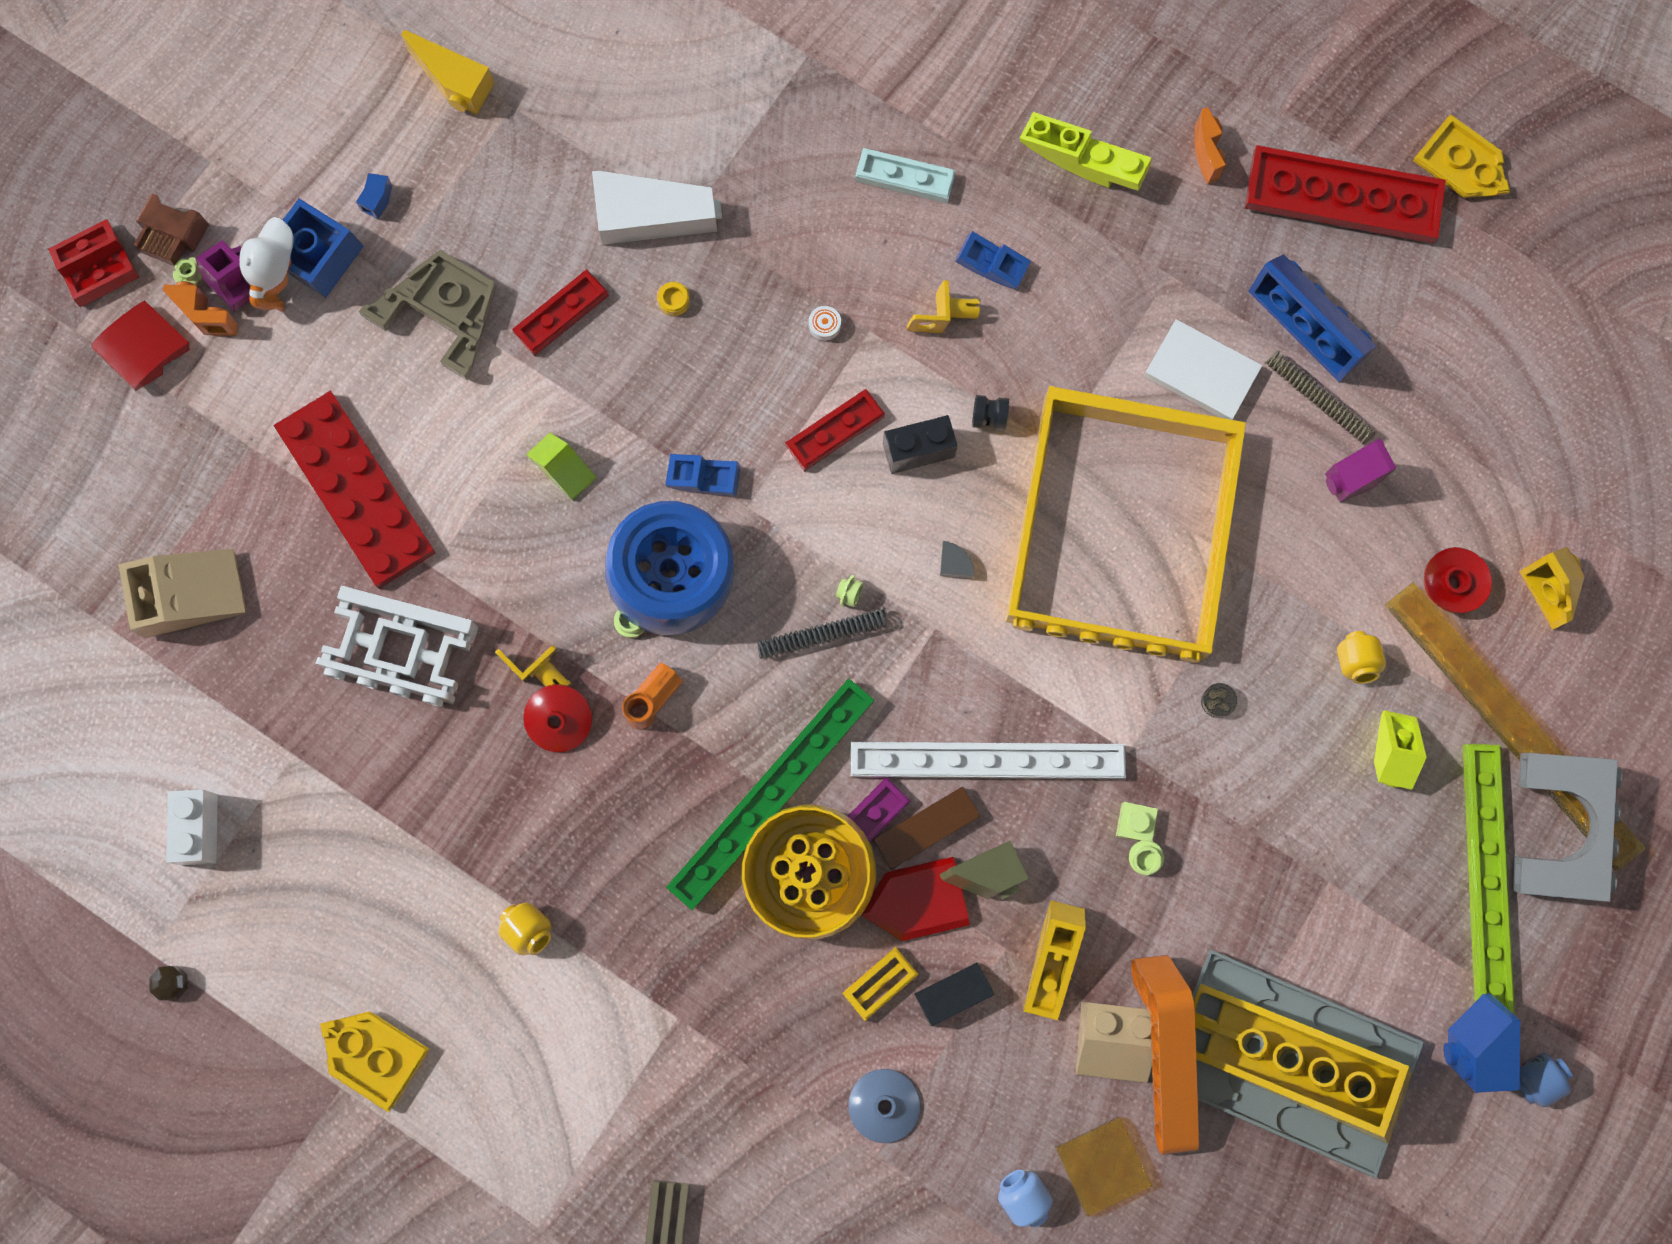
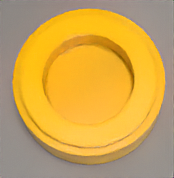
[657,282,690,316]

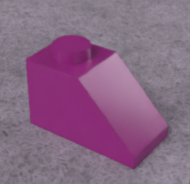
[1325,438,1396,503]

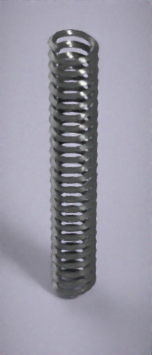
[757,607,887,659]

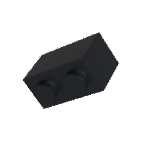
[883,415,958,474]

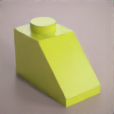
[1374,710,1427,790]

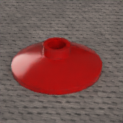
[1424,547,1492,613]
[523,684,592,752]

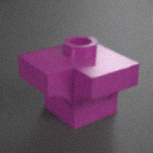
[195,240,250,312]

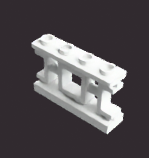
[316,585,479,707]

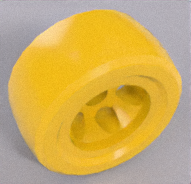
[742,805,876,940]

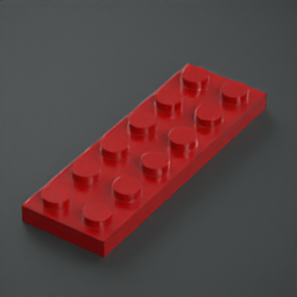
[1244,145,1446,243]
[273,390,436,589]

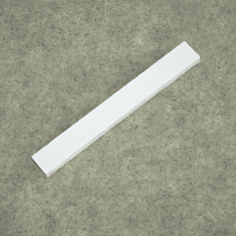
[851,742,1126,779]

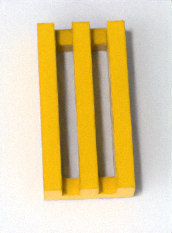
[842,947,918,1021]

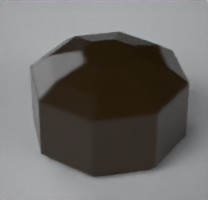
[149,966,188,1001]

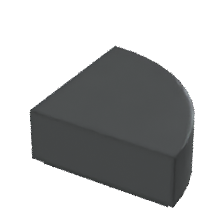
[940,541,974,579]

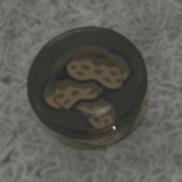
[1201,683,1237,718]

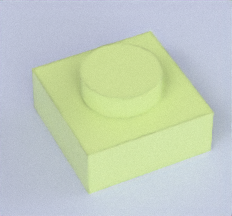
[1116,802,1158,842]

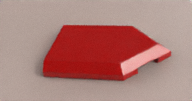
[861,857,970,941]

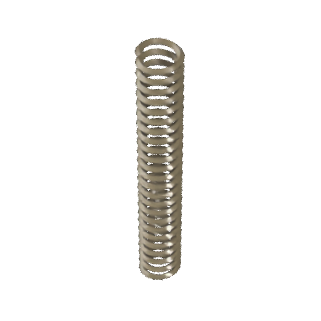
[1264,351,1377,444]

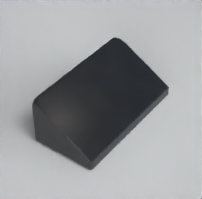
[914,962,995,1027]

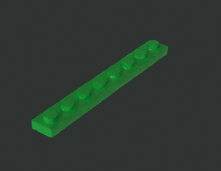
[666,678,874,911]

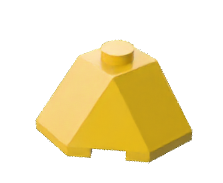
[1519,546,1585,630]

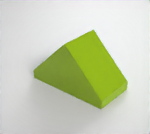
[526,432,596,501]

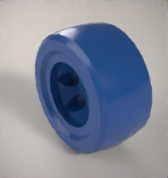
[605,501,734,635]

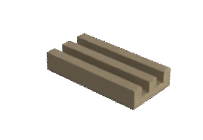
[645,1180,689,1244]

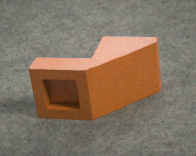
[163,281,238,336]

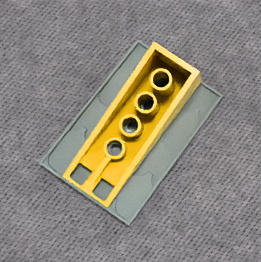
[1192,949,1424,1179]

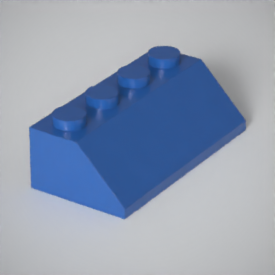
[1248,254,1376,382]

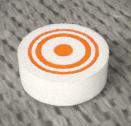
[809,306,841,341]

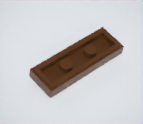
[873,786,980,870]

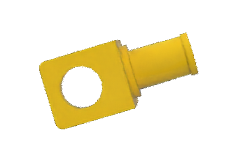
[907,280,980,333]
[495,645,571,686]

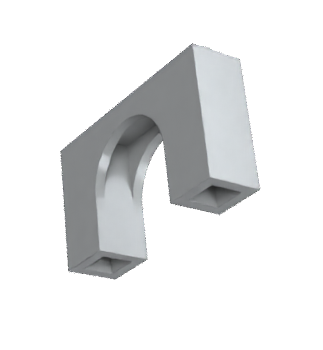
[1513,753,1622,902]

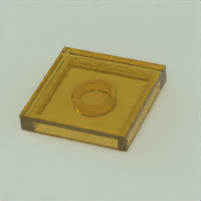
[1055,1117,1152,1217]

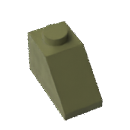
[940,841,1029,900]

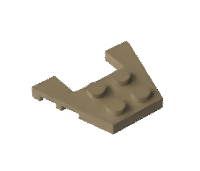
[359,250,497,380]

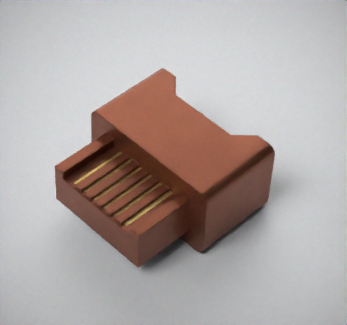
[134,193,209,266]

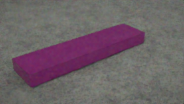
[799,777,911,900]

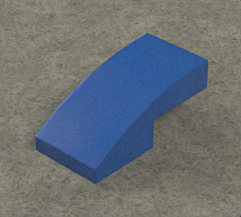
[955,231,1031,289]
[665,454,741,497]

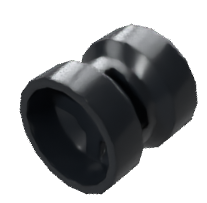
[972,395,1009,431]

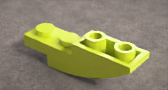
[1020,112,1152,191]

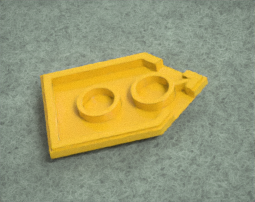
[1413,114,1510,198]
[320,1011,430,1113]

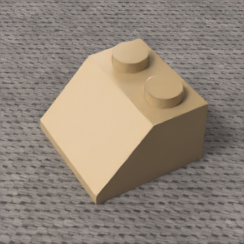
[1076,1002,1152,1083]

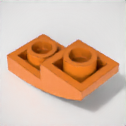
[1194,107,1226,185]

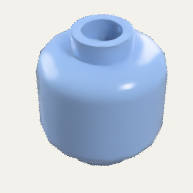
[998,1170,1053,1227]

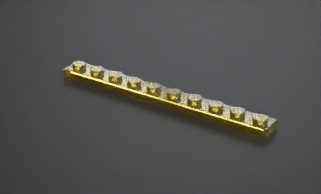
[1384,582,1646,871]

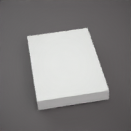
[1144,319,1262,420]

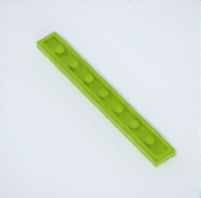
[1462,744,1515,1015]

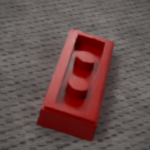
[512,269,609,357]
[785,389,885,472]

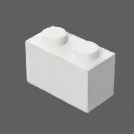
[166,790,218,866]

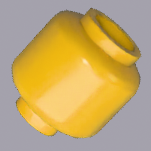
[1337,631,1386,684]
[498,902,552,956]

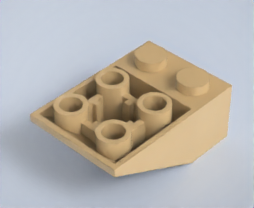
[118,549,247,638]

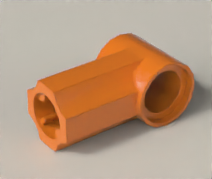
[622,662,684,730]

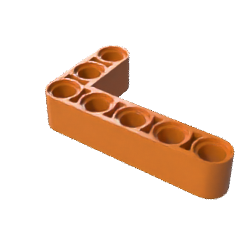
[1131,955,1199,1155]

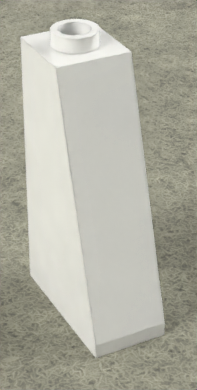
[592,171,722,245]

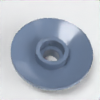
[849,1069,920,1143]

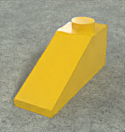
[401,29,494,115]
[1023,900,1086,1020]

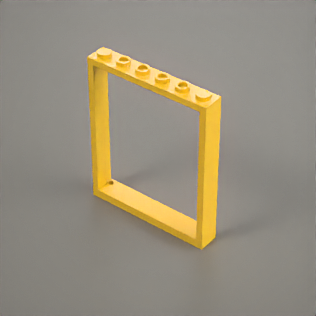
[1005,386,1246,663]

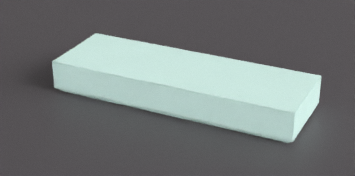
[855,148,956,204]

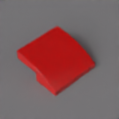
[48,219,139,308]
[91,300,190,391]

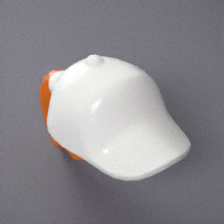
[239,217,294,312]

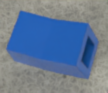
[356,173,392,219]

